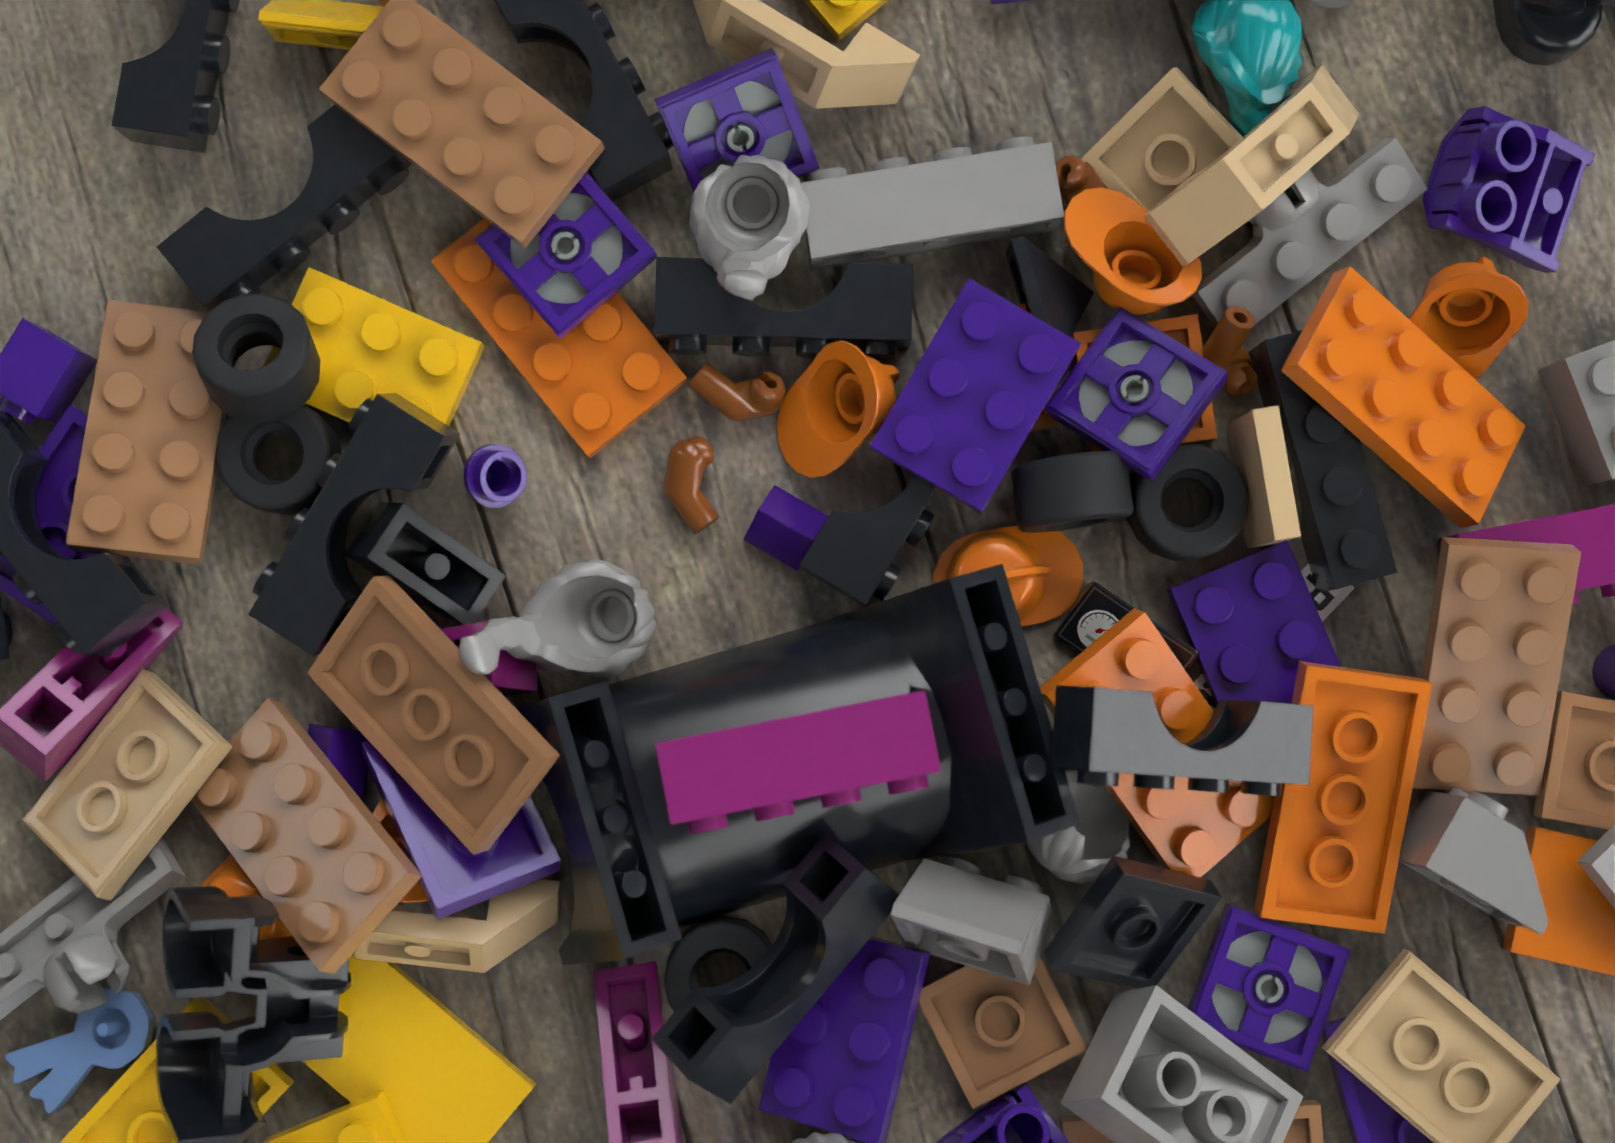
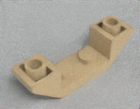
[692,0,920,109]
[1144,64,1359,266]
[352,877,560,973]

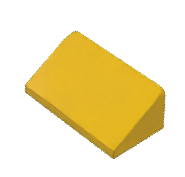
[258,0,384,50]

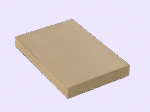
[22,668,233,901]
[1322,949,1561,1143]

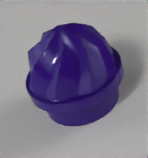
[464,444,527,508]

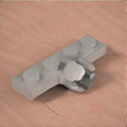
[1192,137,1428,329]
[0,836,185,1020]

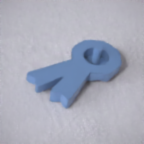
[5,988,156,1114]

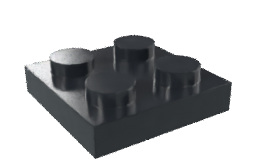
[1043,856,1222,988]

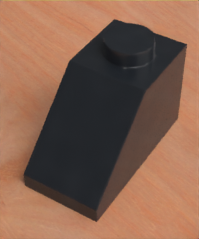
[345,502,506,625]

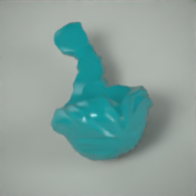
[1191,0,1303,137]

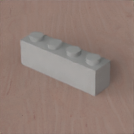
[801,137,1064,271]

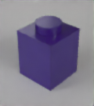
[0,318,97,425]

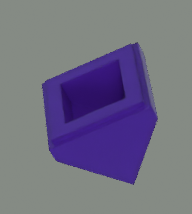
[743,485,829,571]
[308,723,369,796]

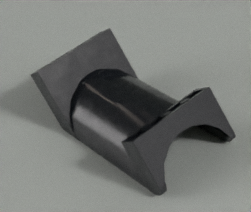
[517,564,1080,965]

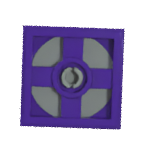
[654,48,820,193]
[475,172,658,340]
[1044,307,1228,482]
[1188,903,1351,1072]

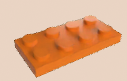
[430,219,688,459]
[1281,266,1526,529]
[1040,608,1274,878]
[1253,661,1433,934]

